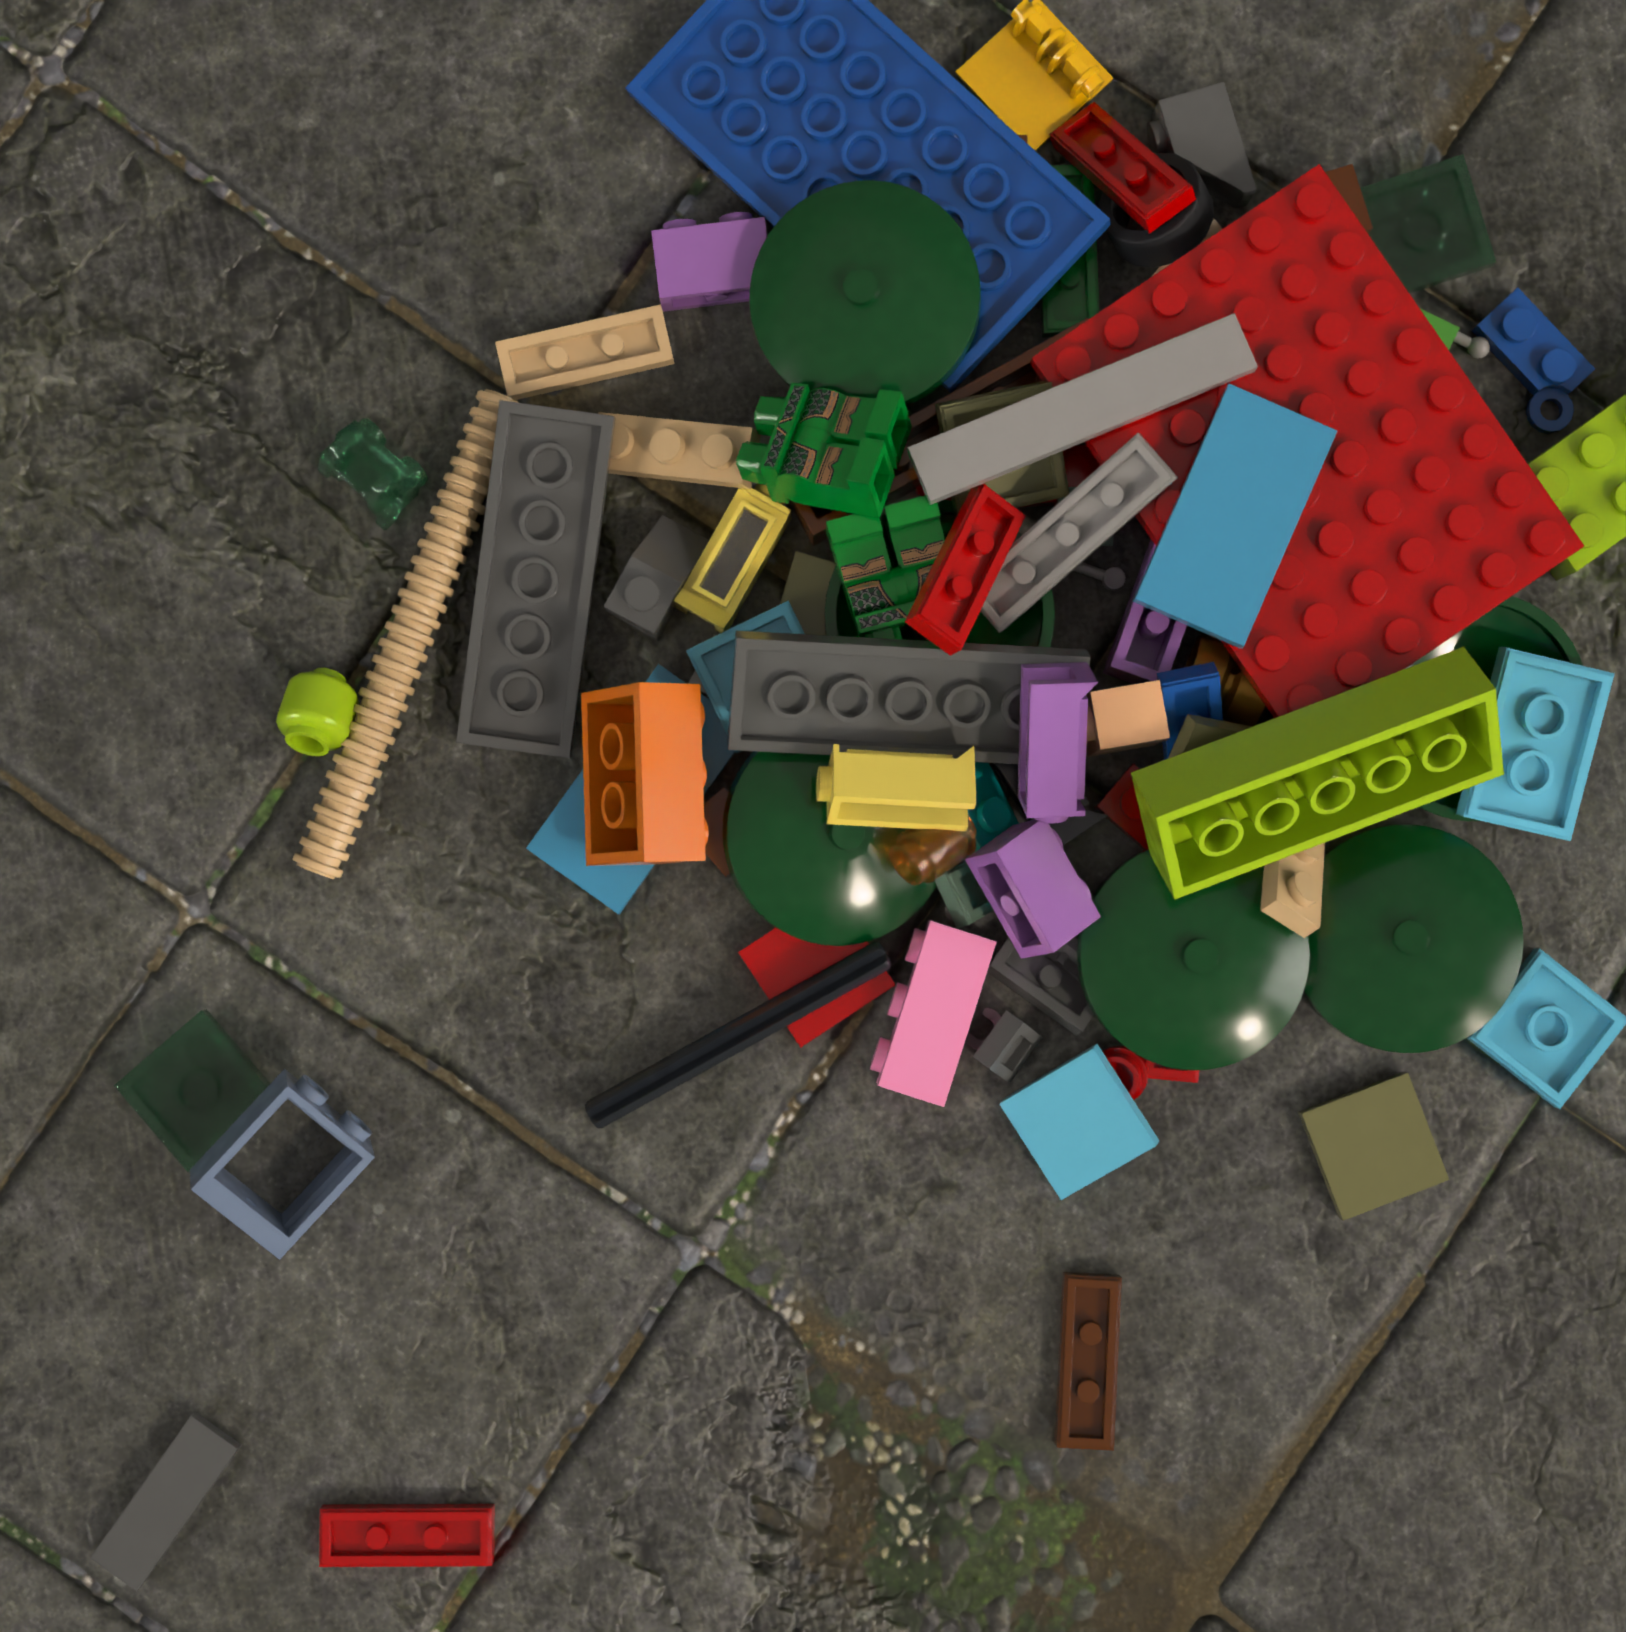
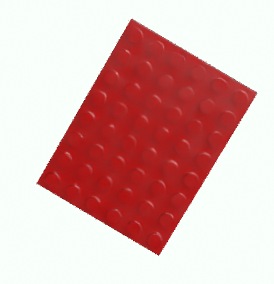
[1030,164,1584,718]

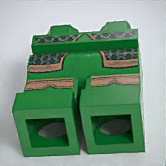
[736,382,912,518]
[826,495,945,641]

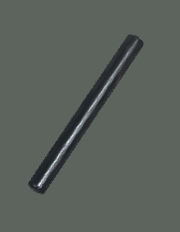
[585,942,891,1128]

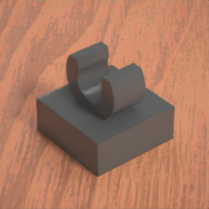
[965,1008,1043,1083]

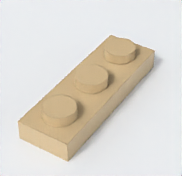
[495,304,675,400]
[598,412,761,489]

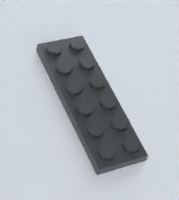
[456,400,616,758]
[727,631,1091,764]

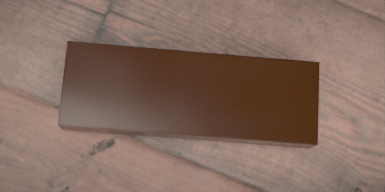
[1055,1272,1122,1451]

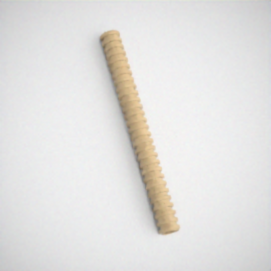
[293,389,519,879]

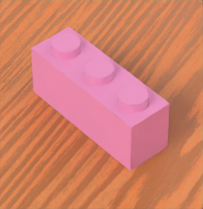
[870,920,996,1107]

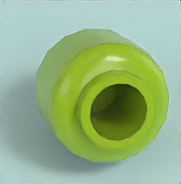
[276,668,359,756]

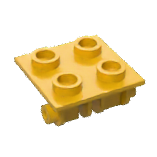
[955,0,1113,151]

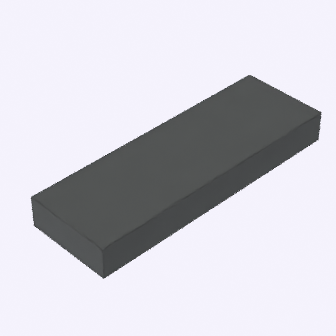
[90,1412,242,1592]

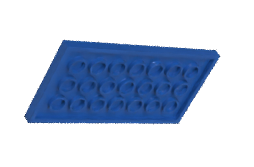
[625,0,1111,393]

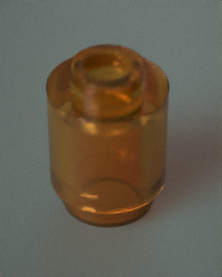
[889,816,977,886]

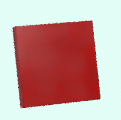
[738,928,895,1048]

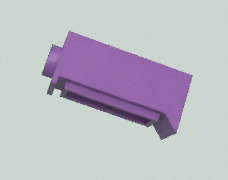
[1018,662,1098,823]

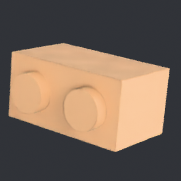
[1086,680,1170,757]

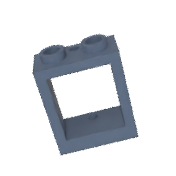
[190,1069,375,1260]

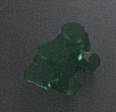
[318,418,428,531]

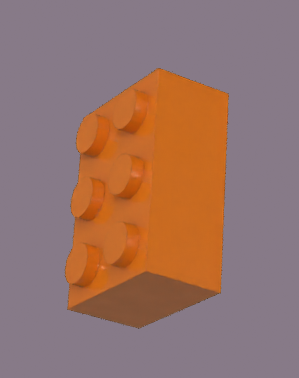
[581,682,709,866]

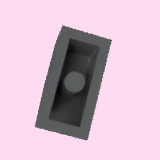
[1147,82,1257,209]
[604,515,709,641]

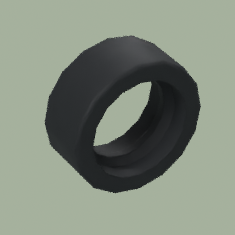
[1099,153,1214,268]

